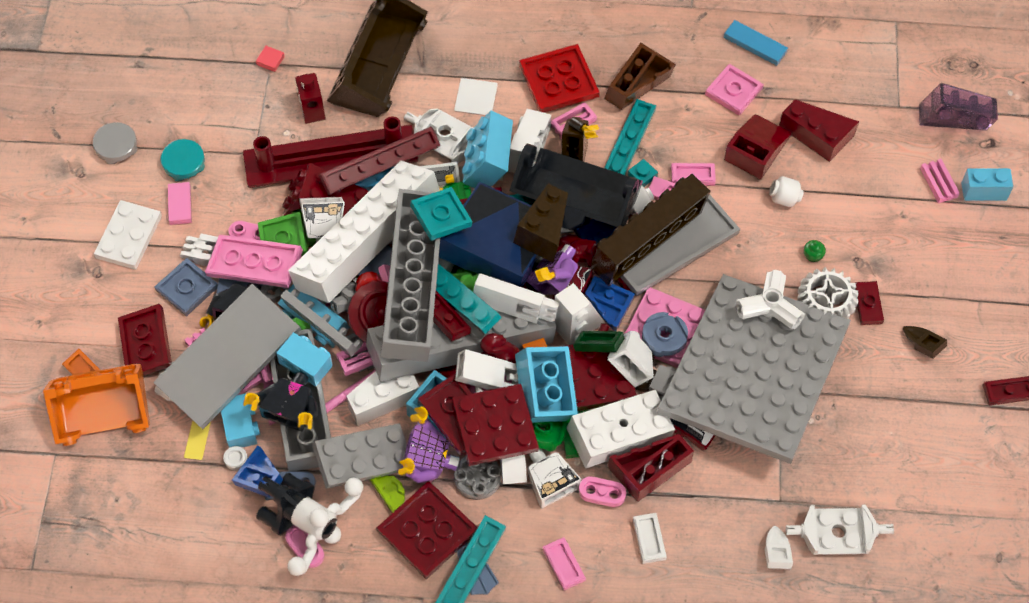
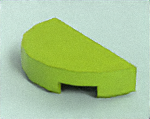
[369,475,405,513]

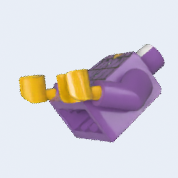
[526,244,578,295]
[398,407,459,483]

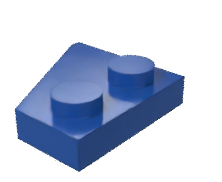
[585,276,635,331]
[232,446,283,498]

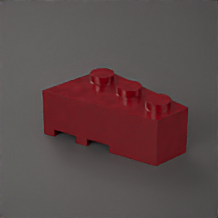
[779,99,859,162]
[608,434,694,502]

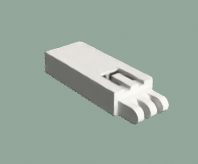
[180,233,218,266]
[473,274,559,324]
[455,349,519,390]

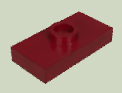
[855,281,884,325]

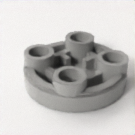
[93,122,137,165]
[454,456,501,500]

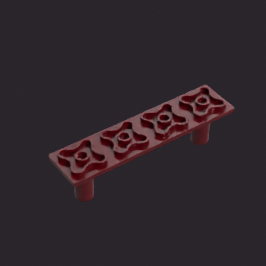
[243,116,418,188]

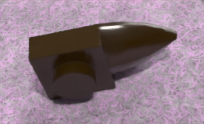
[903,326,947,359]

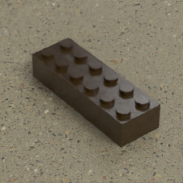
[591,174,711,286]

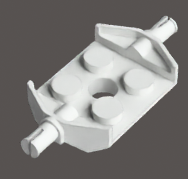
[404,108,473,163]

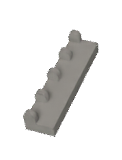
[280,289,363,357]

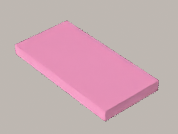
[205,235,303,288]

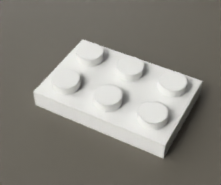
[94,200,162,270]

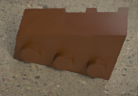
[604,42,676,110]

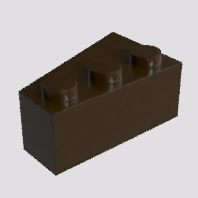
[513,183,568,263]

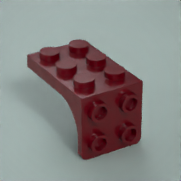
[282,163,369,216]

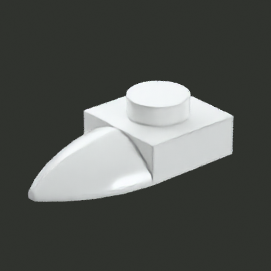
[764,526,793,569]

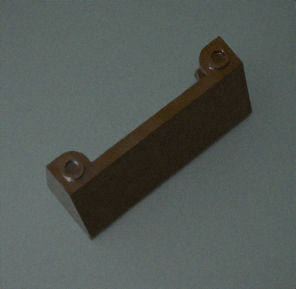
[327,0,428,117]

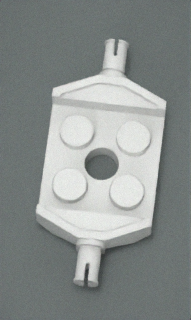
[786,505,894,555]

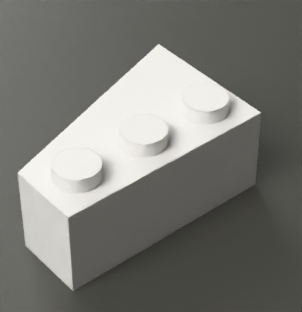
[509,109,552,173]
[554,283,605,345]
[347,371,420,426]

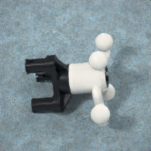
[256,472,363,576]

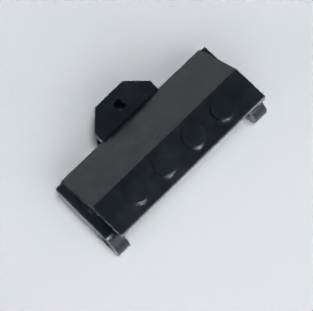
[509,143,643,231]

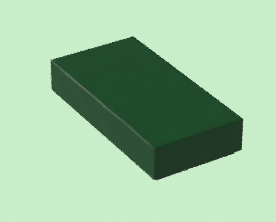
[573,331,625,352]

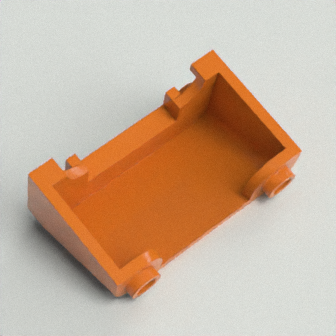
[43,364,150,446]

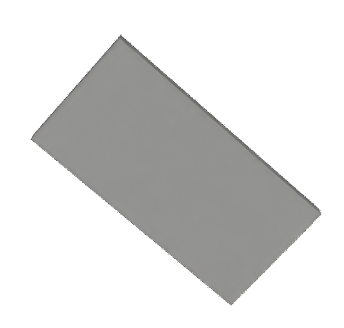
[597,194,740,296]
[153,284,302,429]

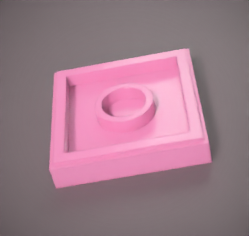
[705,64,764,116]

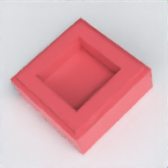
[256,46,285,72]

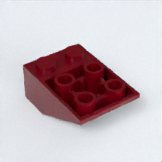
[724,114,792,179]

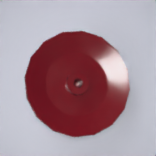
[348,281,388,343]

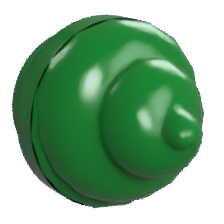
[803,240,826,262]

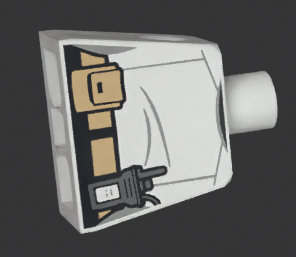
[300,197,344,243]
[528,448,581,509]

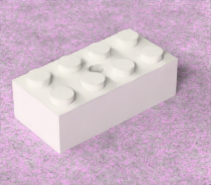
[567,390,675,469]

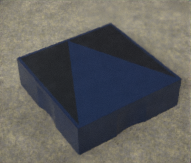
[439,182,540,287]

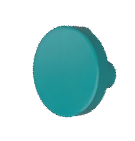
[161,139,205,181]

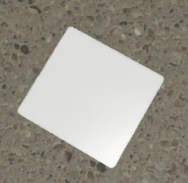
[454,78,498,115]

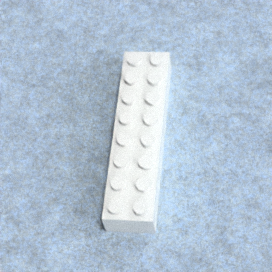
[288,161,440,303]

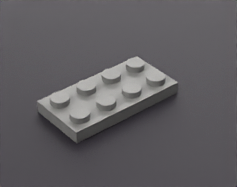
[312,423,407,489]

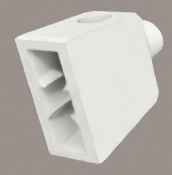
[608,331,654,387]

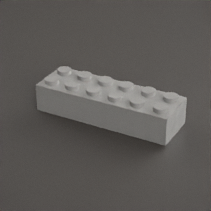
[270,328,331,472]

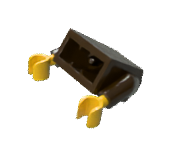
[562,117,599,161]

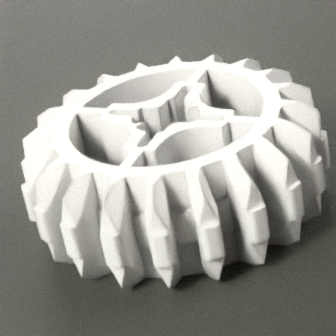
[797,267,858,319]

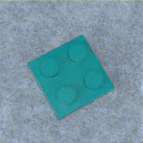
[410,187,473,241]

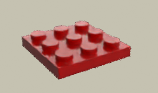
[519,44,600,113]

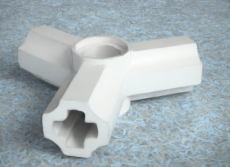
[735,270,805,330]

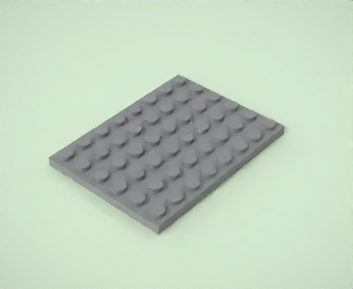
[657,274,851,464]

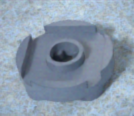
[642,312,688,357]

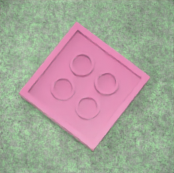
[626,287,705,368]

